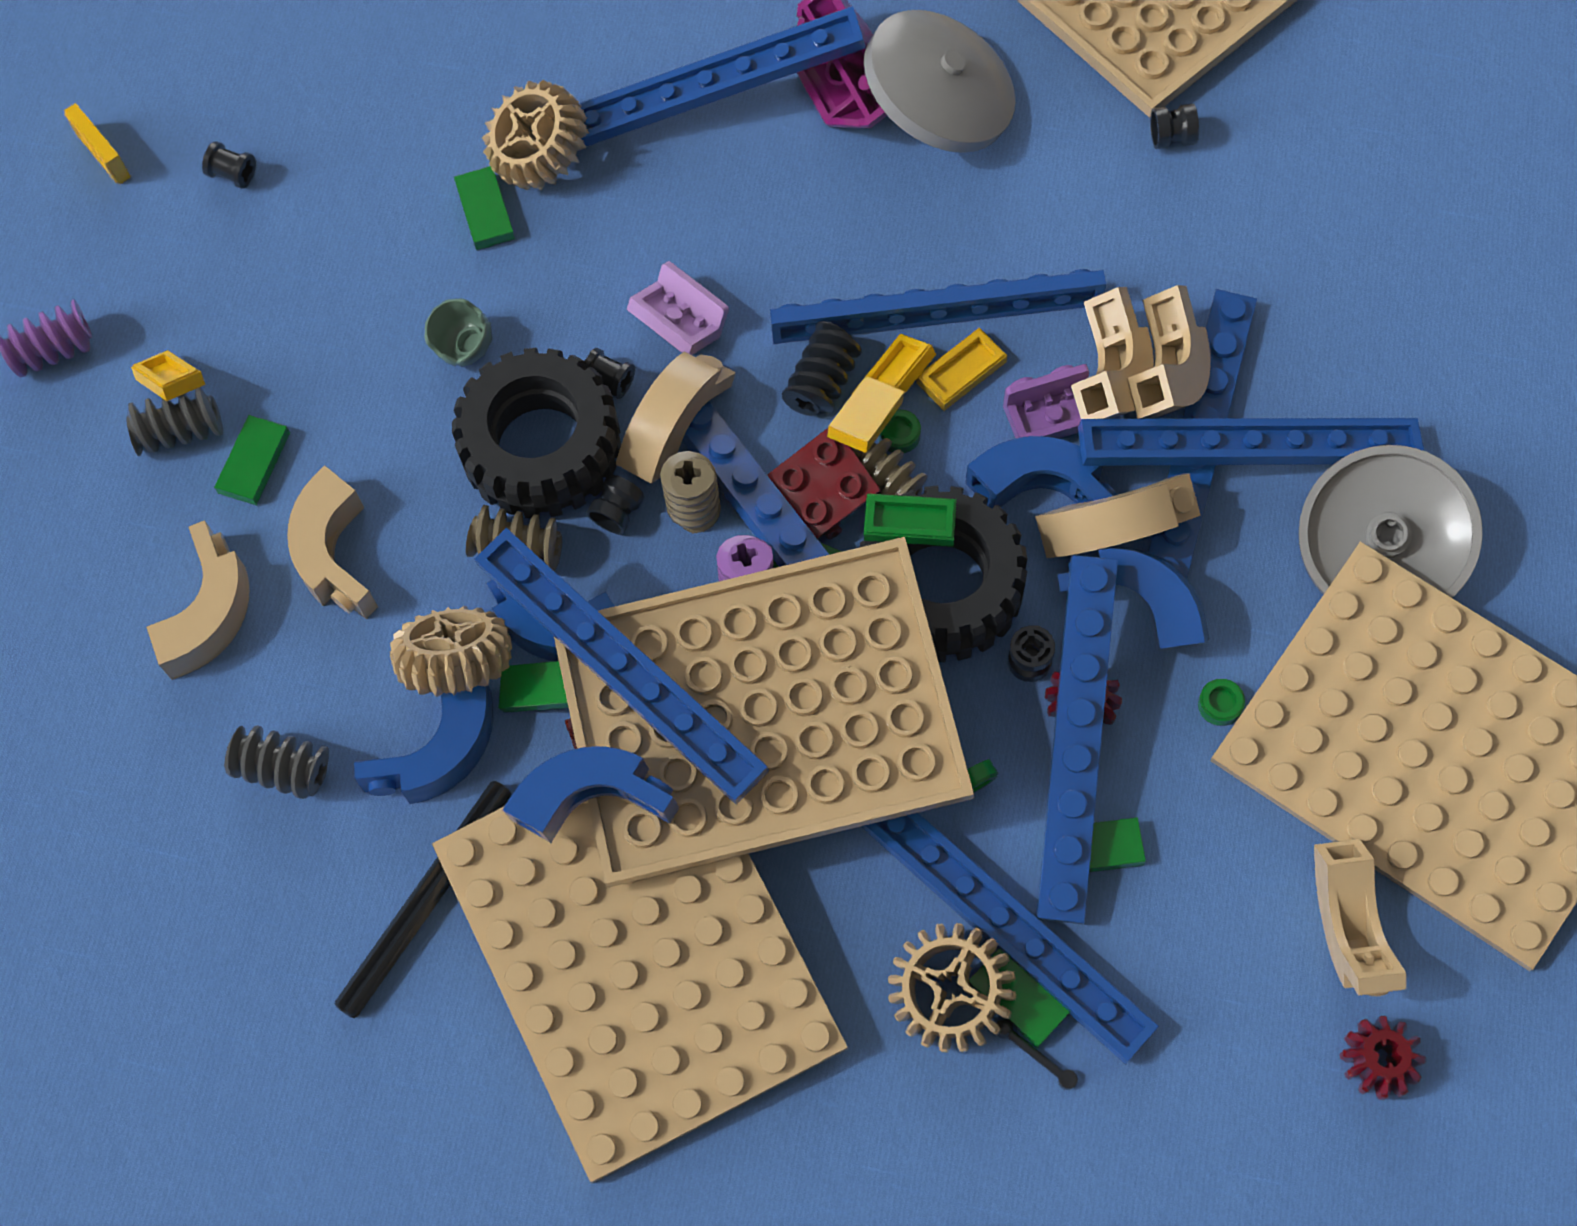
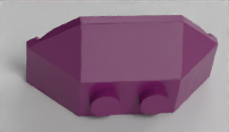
[797,0,887,128]

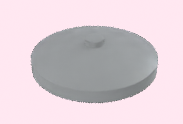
[864,10,1015,153]
[1299,445,1483,598]

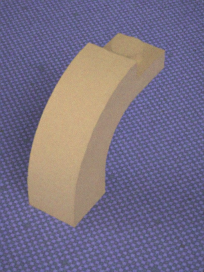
[1127,285,1211,419]
[1071,287,1154,419]
[616,351,736,483]
[287,465,378,619]
[1035,473,1201,558]
[146,520,249,680]
[1314,839,1406,996]

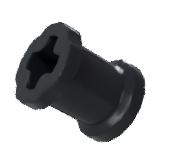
[202,141,256,189]
[584,348,635,399]

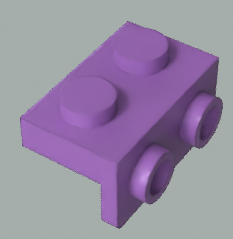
[1003,364,1089,439]

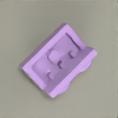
[627,261,729,355]

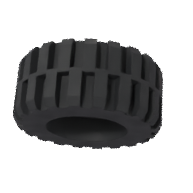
[452,348,621,518]
[859,485,1028,662]

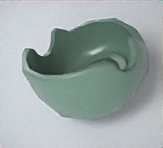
[424,298,492,367]

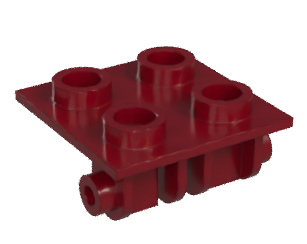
[767,428,881,539]

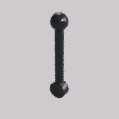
[996,1019,1078,1090]

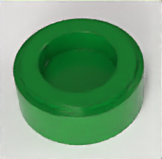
[878,409,921,453]
[1198,679,1245,726]
[967,759,998,793]

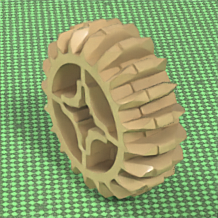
[482,80,589,191]
[390,606,512,697]
[888,923,1016,1053]

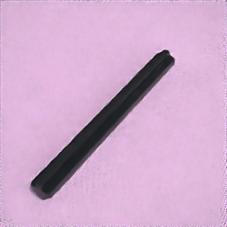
[335,781,512,1018]

